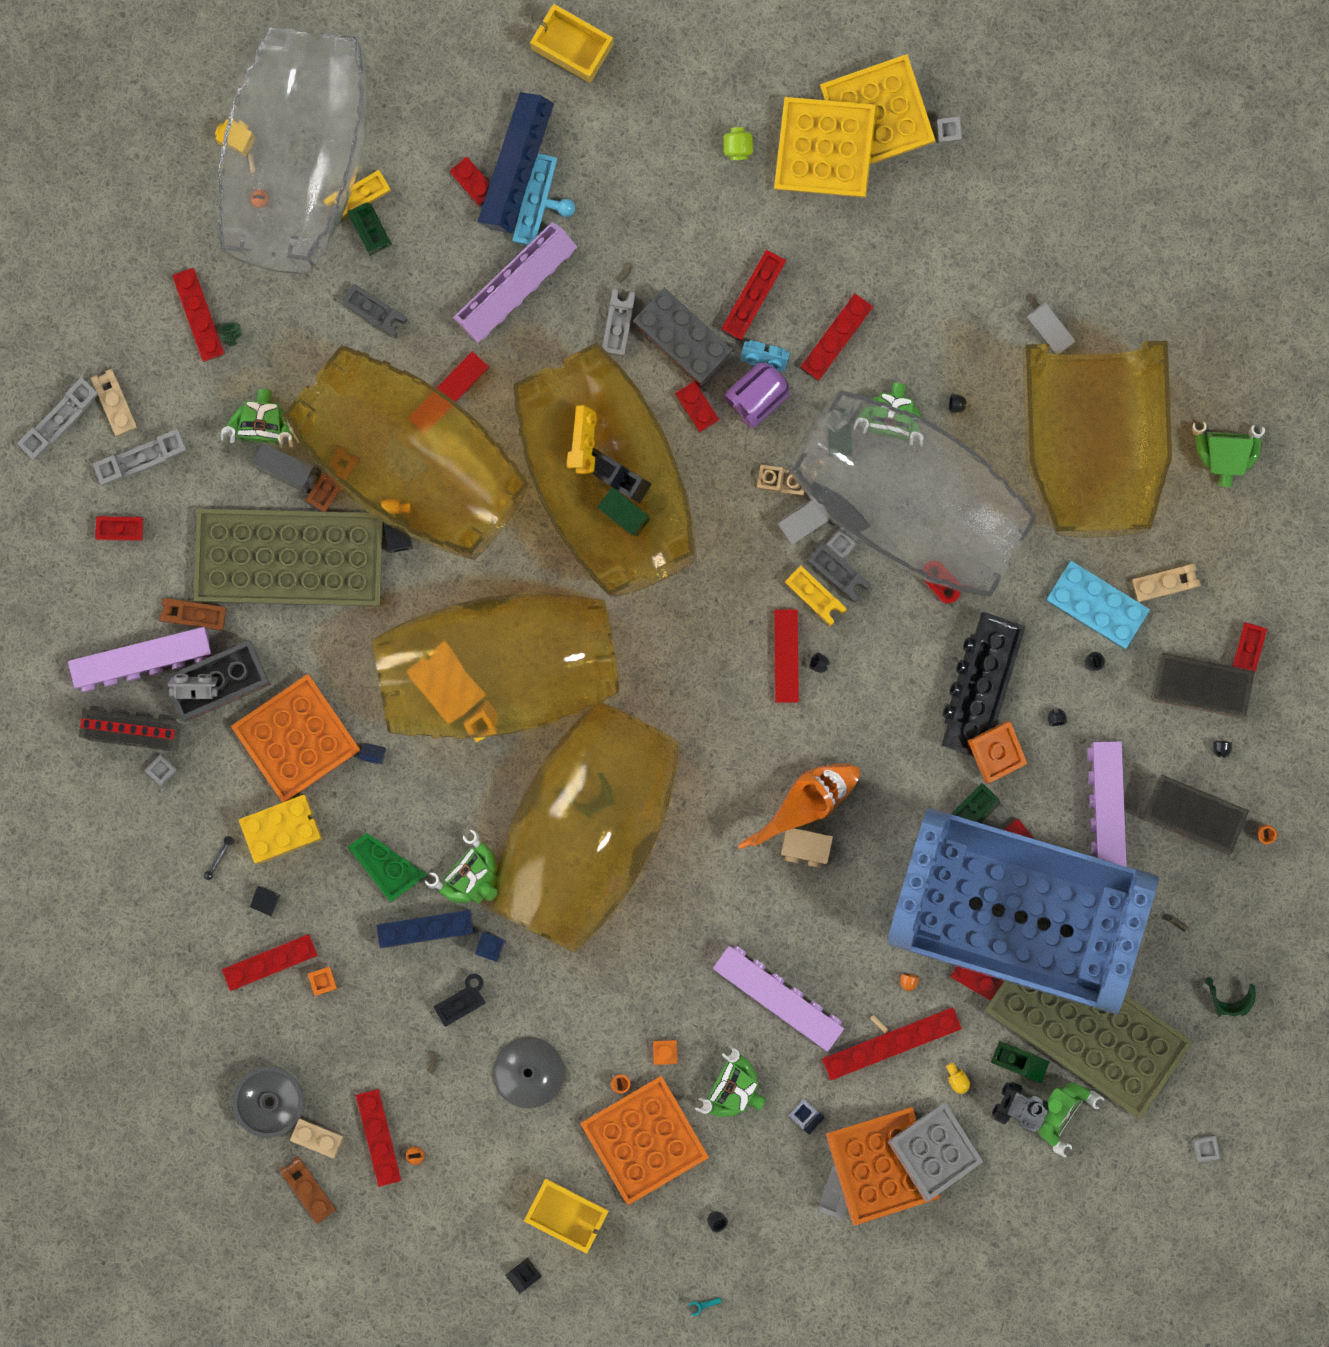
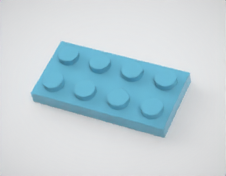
[1046,561,1150,649]

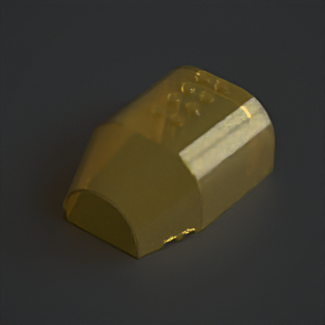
[1022,341,1172,538]

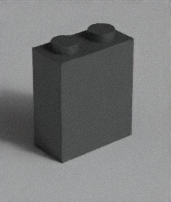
[252,443,319,494]

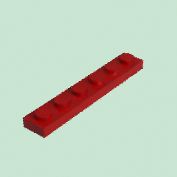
[822,1007,962,1081]

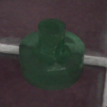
[217,322,242,346]

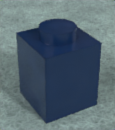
[475,932,506,962]

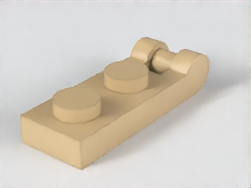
[90,368,138,437]
[1131,564,1201,602]

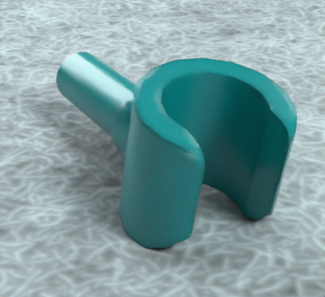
[688,1297,722,1316]

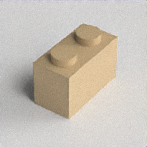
[780,828,833,868]
[290,1118,345,1159]

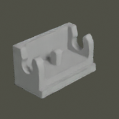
[775,497,830,545]
[818,1165,847,1220]

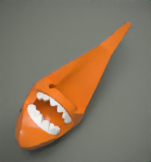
[738,763,860,849]

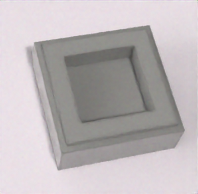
[825,528,858,560]
[144,754,177,787]
[1192,1135,1221,1163]

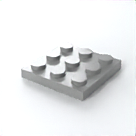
[887,1102,983,1202]

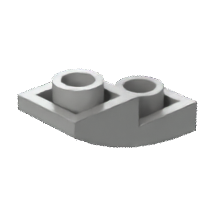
[1027,302,1075,356]

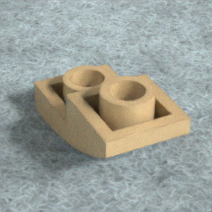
[757,465,809,497]

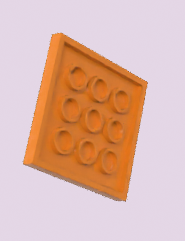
[231,674,360,803]
[580,1075,709,1206]
[826,1107,940,1226]

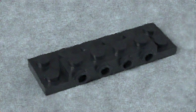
[941,612,1026,757]

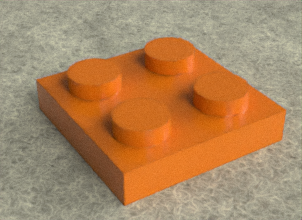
[968,721,1028,784]

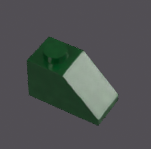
[991,1041,1050,1083]

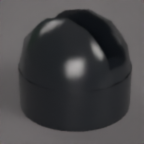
[949,394,967,413]
[809,652,830,673]
[1085,652,1105,671]
[1048,708,1068,727]
[1213,741,1232,758]
[707,1211,728,1232]

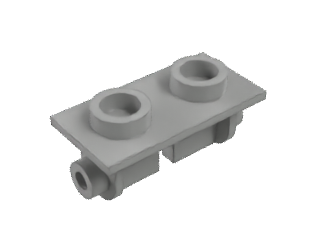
[168,674,218,699]

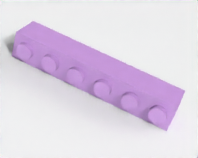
[453,222,577,343]
[68,627,213,693]
[1087,741,1126,867]
[713,945,844,1052]

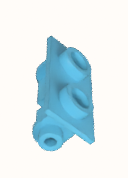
[740,340,790,372]

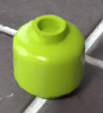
[723,127,754,160]

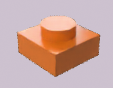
[307,966,338,996]
[653,1040,677,1065]

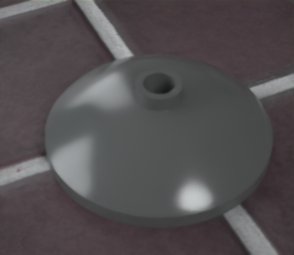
[493,1037,564,1108]
[233,1066,304,1138]

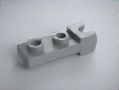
[602,289,636,357]

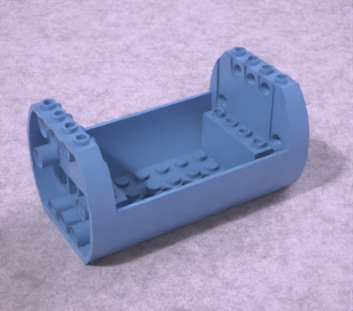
[888,807,1159,1015]

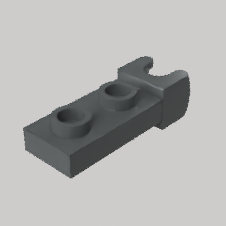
[342,284,408,339]
[807,543,871,603]

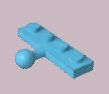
[512,153,575,246]

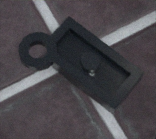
[433,974,486,1027]

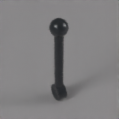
[204,836,233,880]

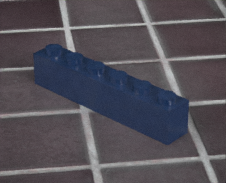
[478,92,554,233]

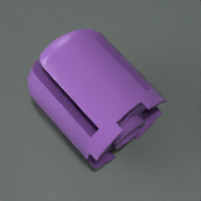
[723,362,790,428]

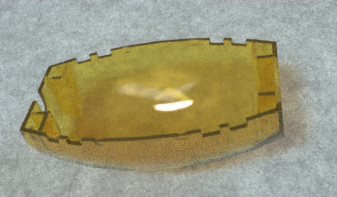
[513,343,697,597]
[283,345,529,560]
[372,593,619,739]
[491,702,680,953]

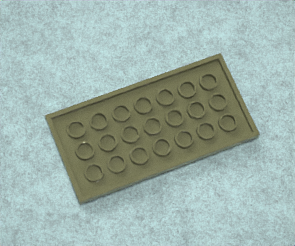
[193,509,383,607]
[984,981,1193,1120]

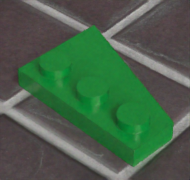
[348,833,428,903]

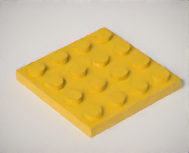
[820,54,936,165]
[774,97,877,198]

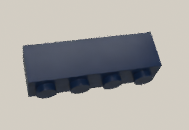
[376,910,475,949]

